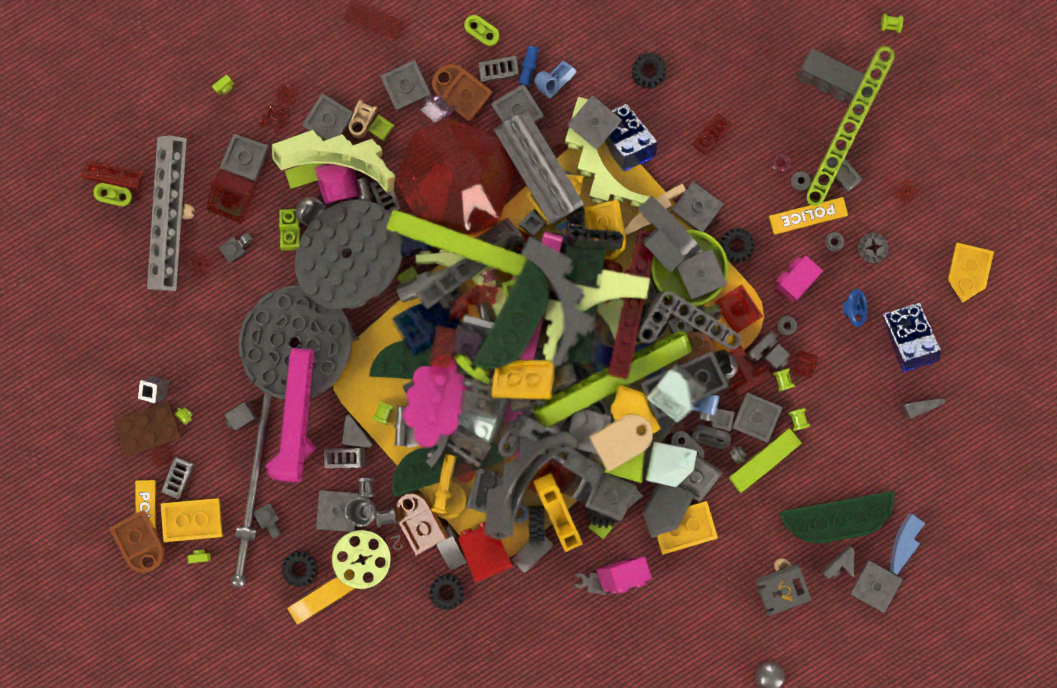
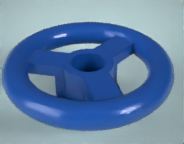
[843,289,868,327]

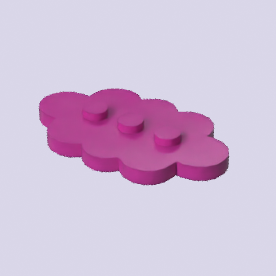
[403,354,468,448]

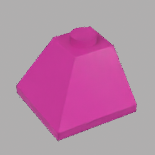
[315,164,360,205]

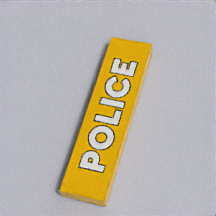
[769,197,848,235]
[135,480,157,558]

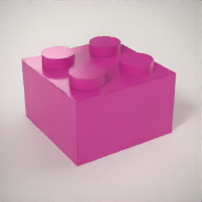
[775,255,823,302]
[596,556,652,594]

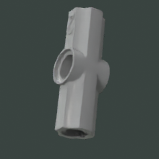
[397,267,450,303]

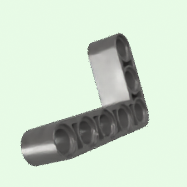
[637,290,741,349]

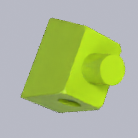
[604,451,646,483]

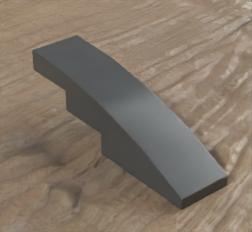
[416,258,487,309]

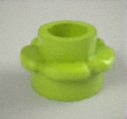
[175,408,192,425]

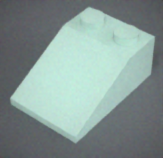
[457,377,510,443]

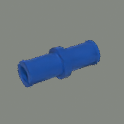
[518,46,539,86]

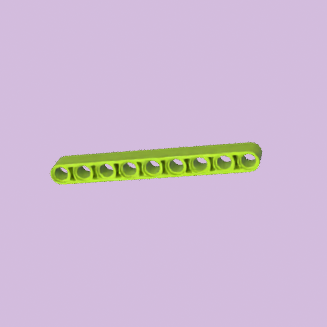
[807,46,894,206]
[386,210,552,287]
[532,331,693,427]

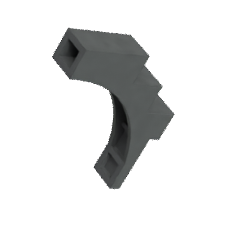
[521,237,596,366]
[485,433,578,539]

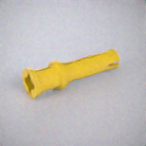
[431,454,457,514]

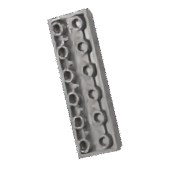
[493,110,584,224]

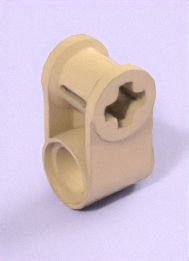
[349,100,378,139]

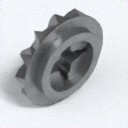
[858,232,889,263]

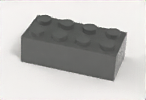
[796,48,873,110]
[640,351,729,419]

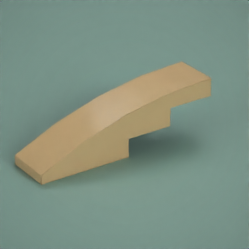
[624,184,686,237]

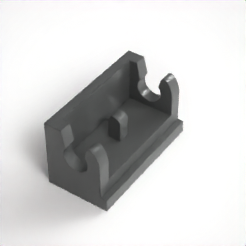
[643,228,685,272]
[508,414,546,441]
[472,468,498,510]

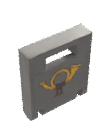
[755,564,811,616]

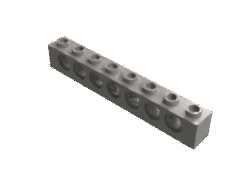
[147,135,187,291]

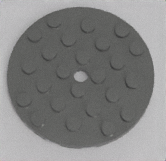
[295,200,403,310]
[239,285,352,400]

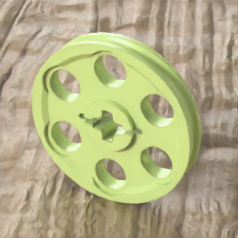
[332,530,391,589]

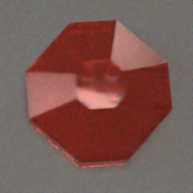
[397,118,515,237]

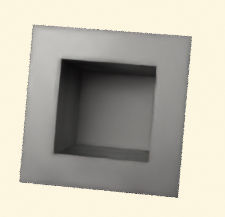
[138,376,169,403]
[225,402,257,431]

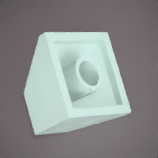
[647,369,691,422]
[646,442,697,487]

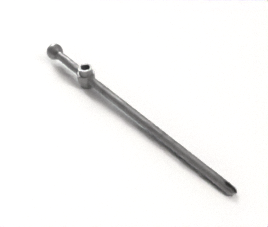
[230,392,271,588]

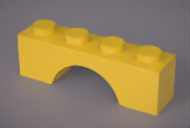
[533,473,583,552]

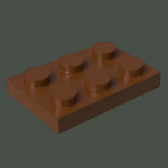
[114,401,182,457]

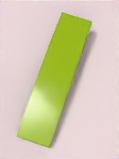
[729,428,801,493]

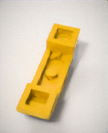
[287,569,355,625]

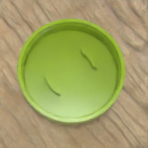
[650,230,728,308]

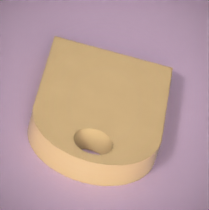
[589,414,652,472]

